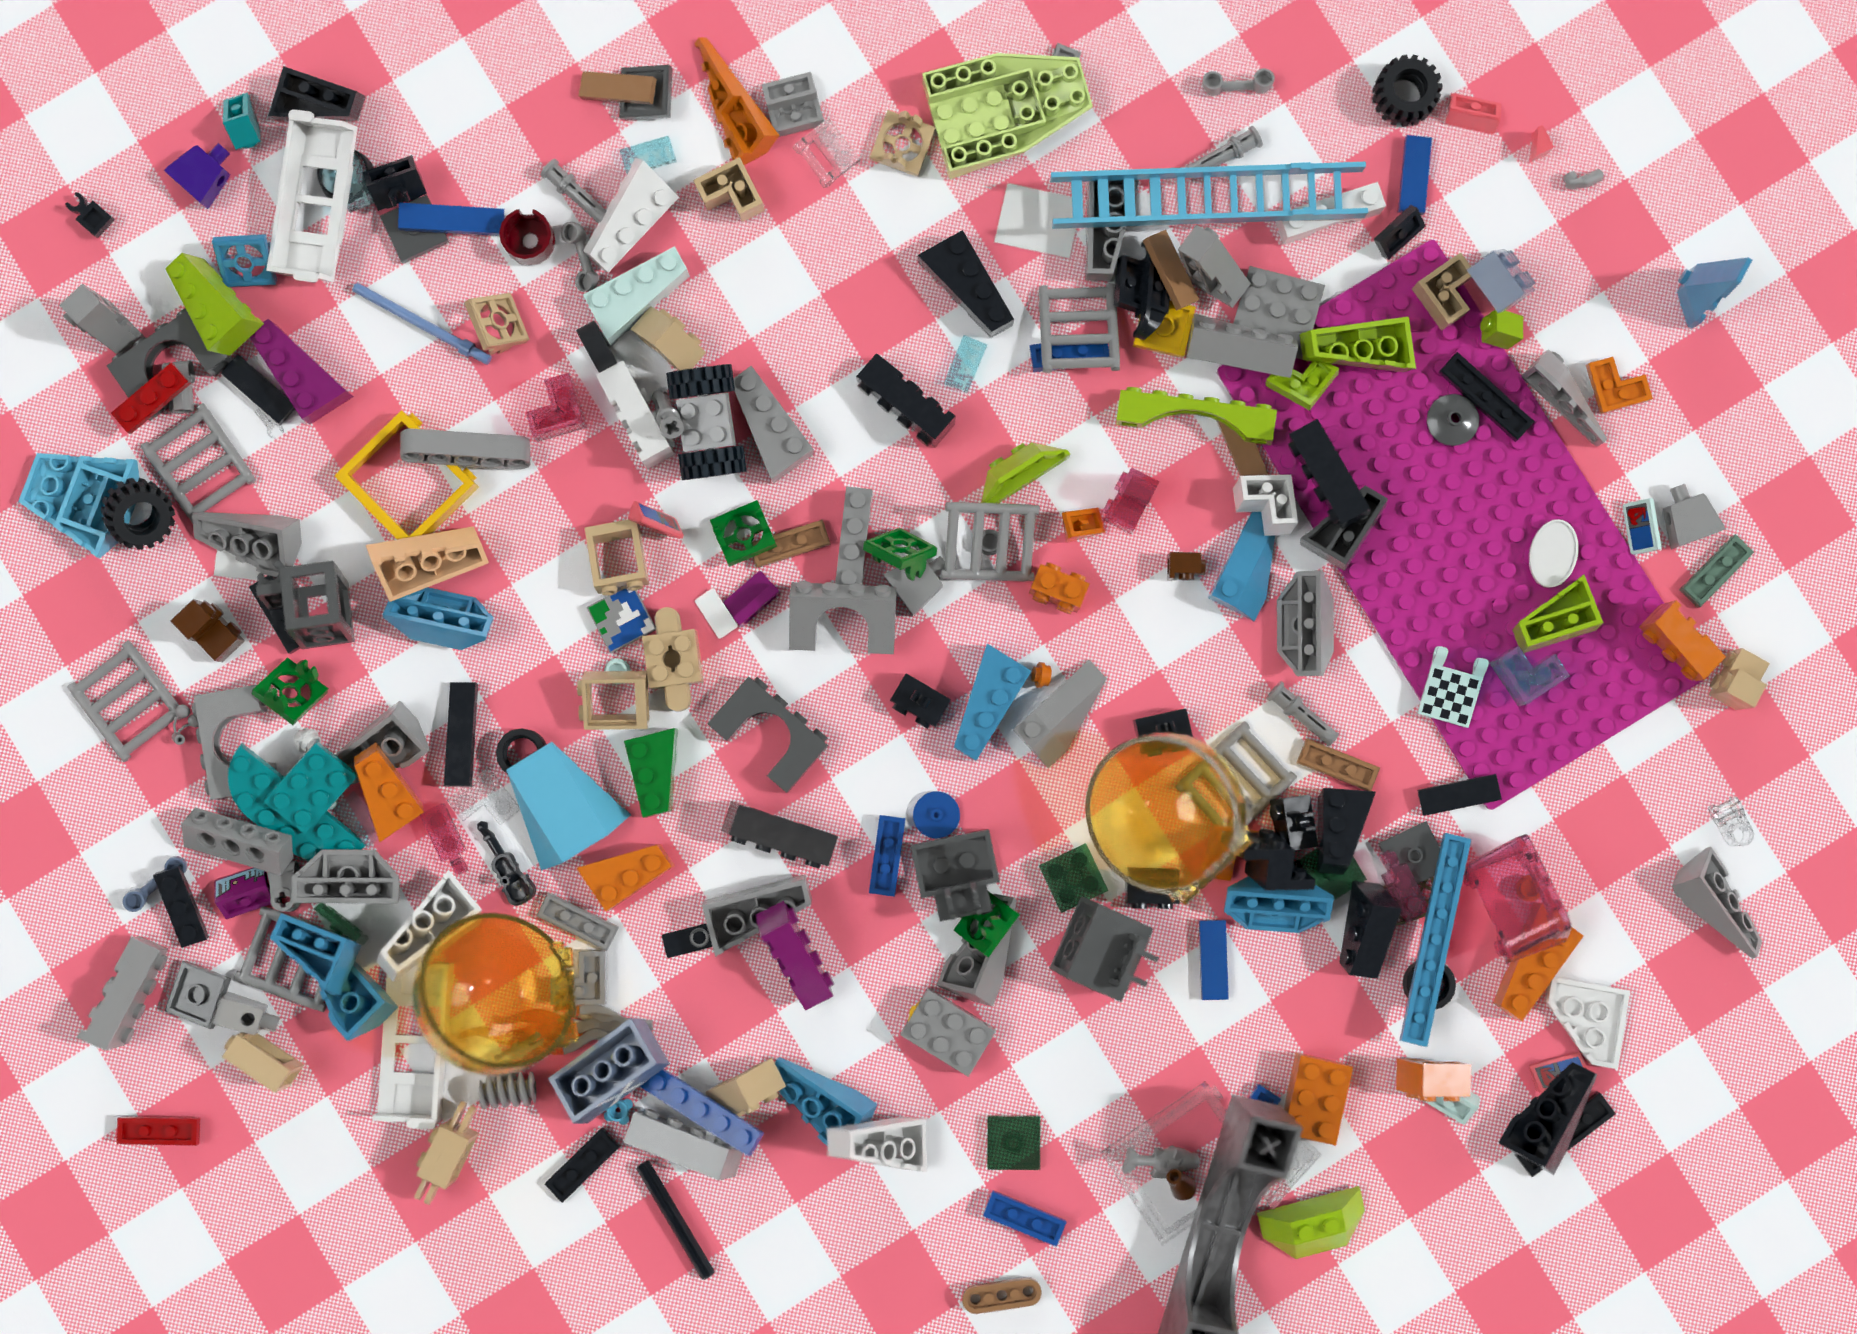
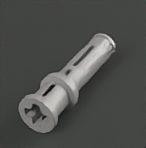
[1186,126,1263,181]
[540,159,607,223]
[652,389,684,439]
[1266,681,1339,747]

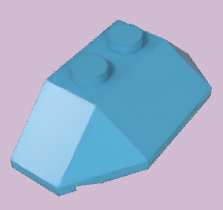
[383,587,494,650]
[1224,876,1334,933]

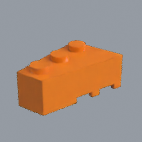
[1639,600,1726,681]
[354,742,424,843]
[576,844,675,912]

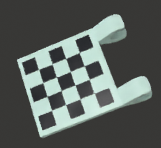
[1417,646,1489,728]

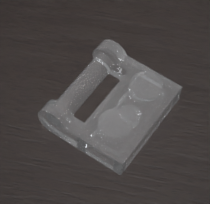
[792,118,860,188]

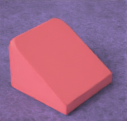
[1530,125,1554,162]

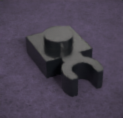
[65,192,115,238]

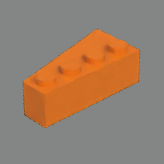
[1493,903,1584,1021]

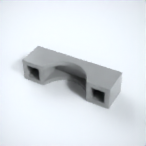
[835,486,873,585]

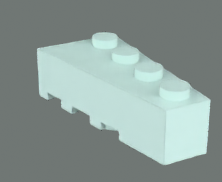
[583,246,690,346]

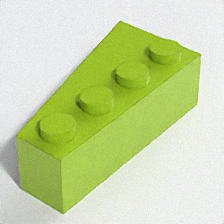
[165,253,264,356]
[1299,317,1416,372]

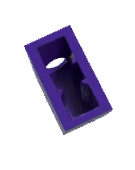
[164,143,230,209]

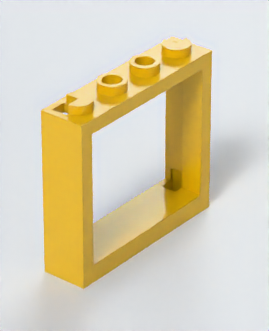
[334,410,479,540]

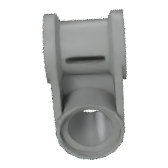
[268,861,301,912]

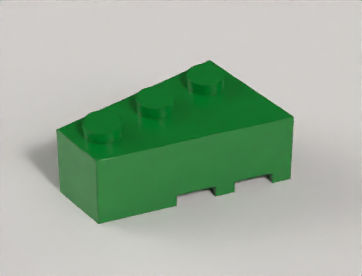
[624,728,678,818]

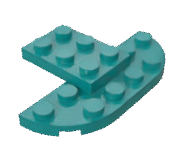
[228,741,367,861]

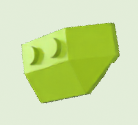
[981,442,1071,503]
[1257,1186,1365,1259]

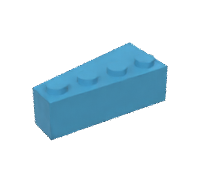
[954,644,1032,761]

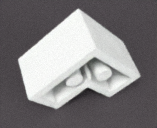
[1233,475,1298,536]

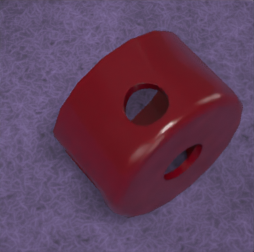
[499,209,556,266]

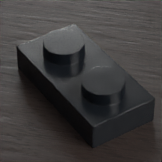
[1374,205,1426,260]

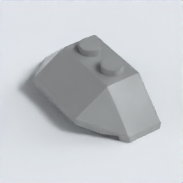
[1277,570,1334,677]
[291,849,400,904]

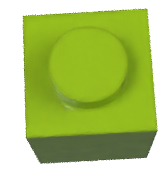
[1480,310,1523,350]

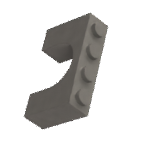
[107,308,233,421]
[707,676,829,793]

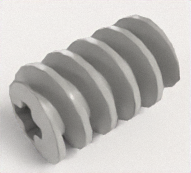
[479,1072,537,1109]

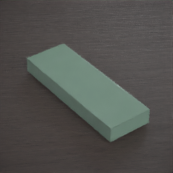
[1679,534,1754,608]

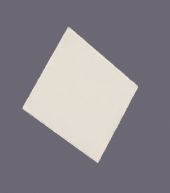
[994,183,1076,259]

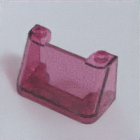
[1463,834,1571,964]

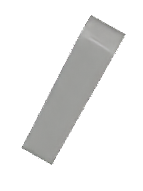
[400,429,531,469]

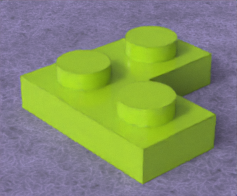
[1265,361,1339,411]

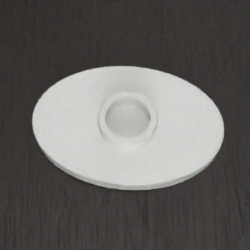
[1529,519,1578,588]

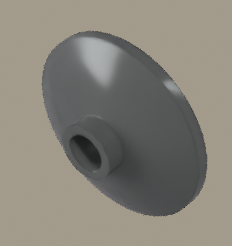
[1427,394,1479,446]

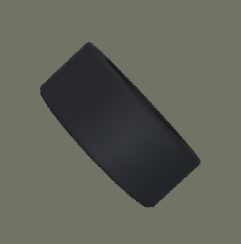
[576,321,617,373]
[496,728,546,774]
[1402,961,1456,1009]

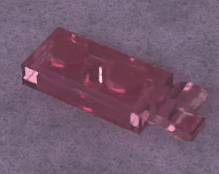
[419,803,469,875]
[1379,850,1428,922]

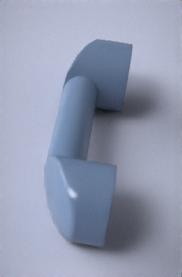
[123,856,188,912]

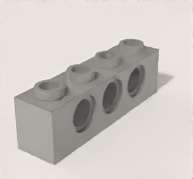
[181,807,293,875]

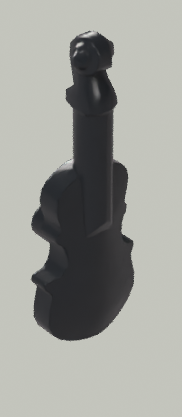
[477,821,536,906]

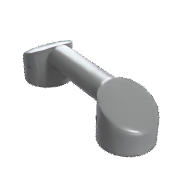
[1202,68,1275,96]
[561,222,599,292]

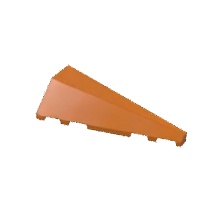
[695,37,780,165]

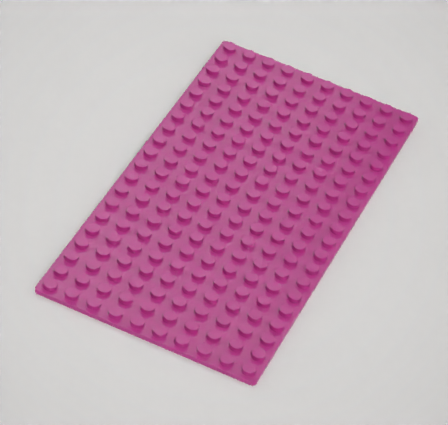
[1217,239,1708,810]

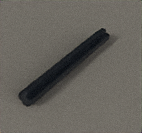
[637,1160,714,1280]

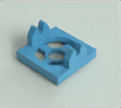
[212,234,277,287]

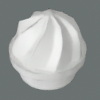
[293,727,322,753]

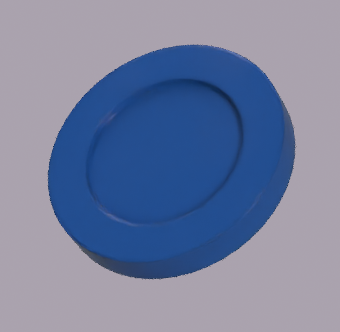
[913,791,960,839]

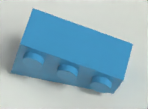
[270,913,362,995]

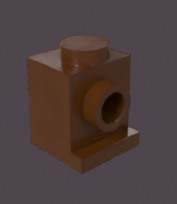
[1167,552,1206,581]

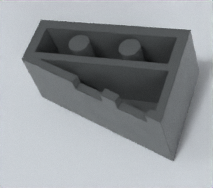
[1300,485,1388,571]

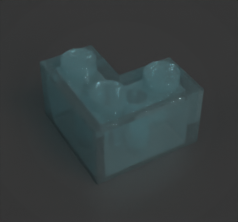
[1489,646,1570,706]

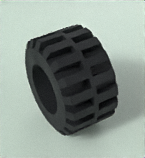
[1372,54,1443,127]
[101,478,175,550]

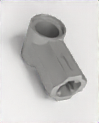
[162,360,195,414]

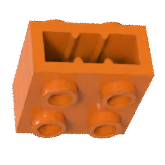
[1028,562,1090,614]

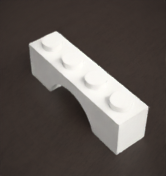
[1275,182,1386,245]

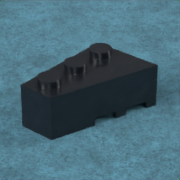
[268,66,366,121]
[1317,788,1376,875]

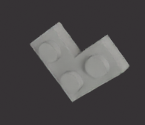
[552,951,607,1005]

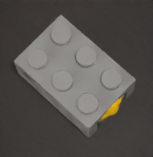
[900,987,996,1077]

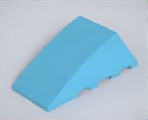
[18,453,140,558]
[507,741,631,871]

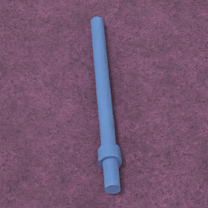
[352,282,492,365]

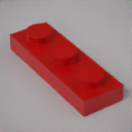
[111,362,191,434]
[116,1116,200,1146]

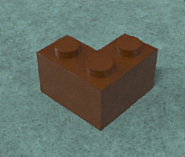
[170,599,245,663]

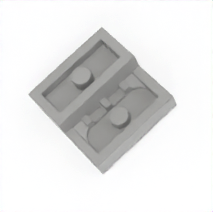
[761,72,825,137]

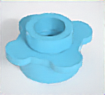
[604,1099,633,1125]

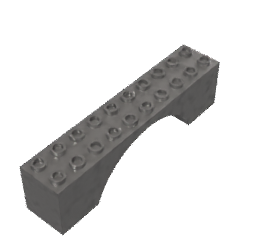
[1158,1094,1303,1334]

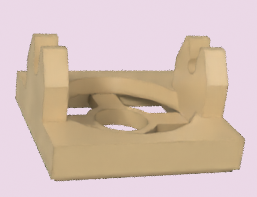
[870,110,936,177]
[464,293,530,355]

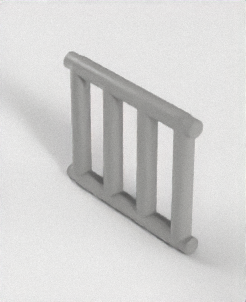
[1039,283,1120,373]
[140,403,256,523]
[940,502,1040,581]
[67,640,183,762]
[1175,721,1297,829]
[234,906,352,1012]

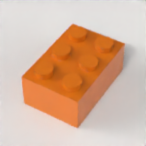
[1284,1052,1353,1146]

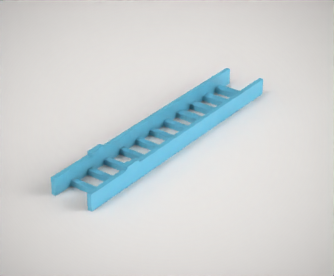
[1050,161,1368,229]

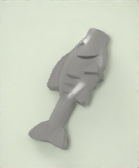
[1121,1145,1200,1179]

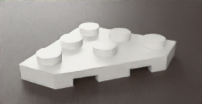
[1545,977,1630,1069]

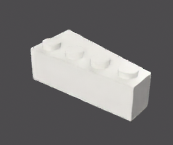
[596,360,676,469]
[377,870,482,982]

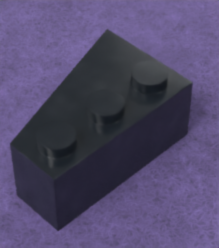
[1339,880,1402,979]

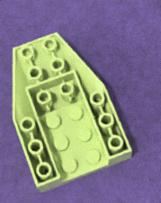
[922,53,1093,180]

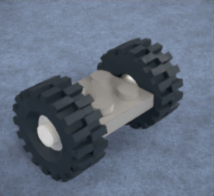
[666,364,747,480]

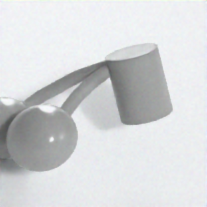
[171,704,199,745]

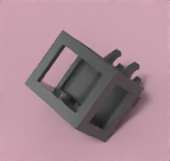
[256,560,355,649]
[910,829,1000,922]
[1049,896,1159,1002]

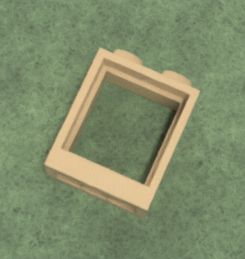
[585,519,649,596]
[577,671,650,730]
[222,1032,304,1093]

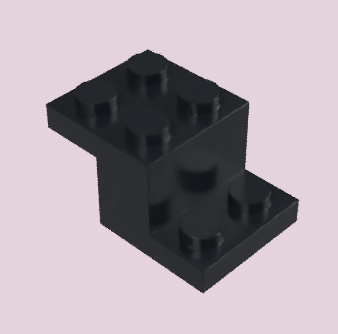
[1223,829,1316,890]

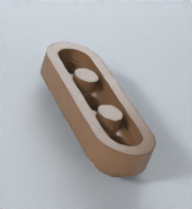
[962,1277,1042,1314]

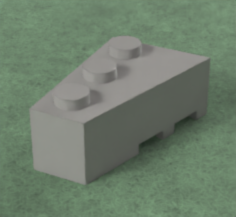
[1178,224,1251,308]

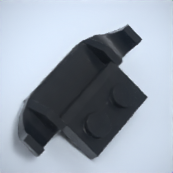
[1113,242,1170,340]

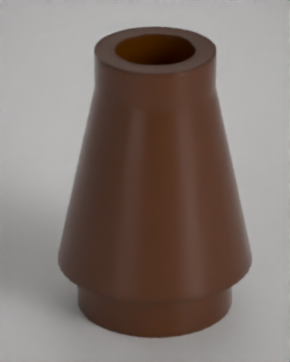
[1166,1169,1196,1201]

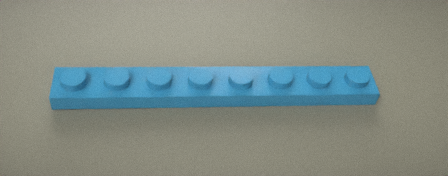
[1399,833,1471,1047]

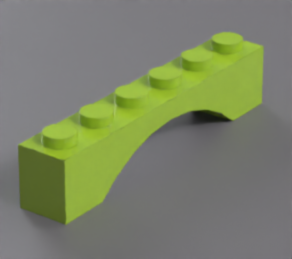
[1116,387,1277,445]

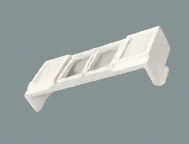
[266,110,358,283]
[372,960,452,1130]

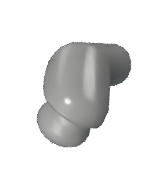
[1563,169,1604,190]

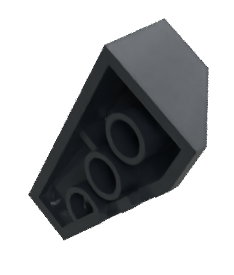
[1499,1062,1597,1175]

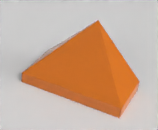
[1062,507,1105,543]

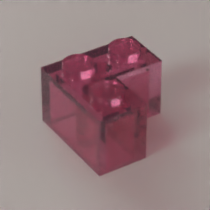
[526,373,588,442]
[1102,467,1160,535]

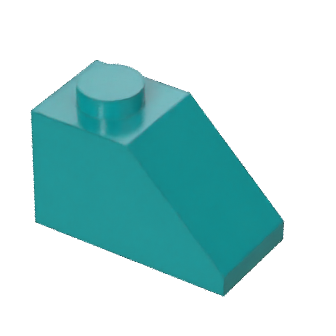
[223,92,260,150]

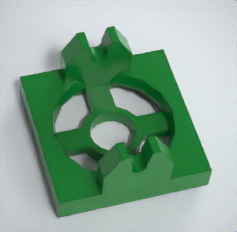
[710,500,777,567]
[863,527,937,581]
[252,657,329,725]
[953,891,1020,958]

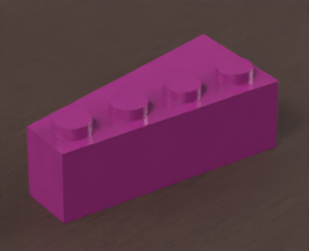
[250,319,354,425]
[756,901,835,1011]

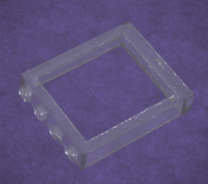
[1100,1081,1228,1246]

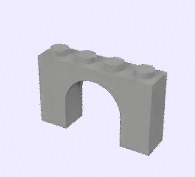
[789,581,897,654]
[192,685,277,800]

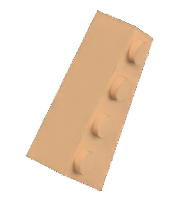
[366,526,489,602]

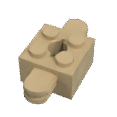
[642,607,704,712]
[414,1101,479,1205]

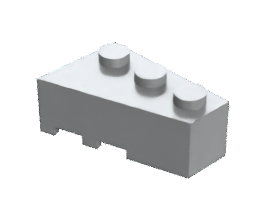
[59,283,144,354]

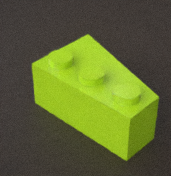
[1512,575,1603,654]

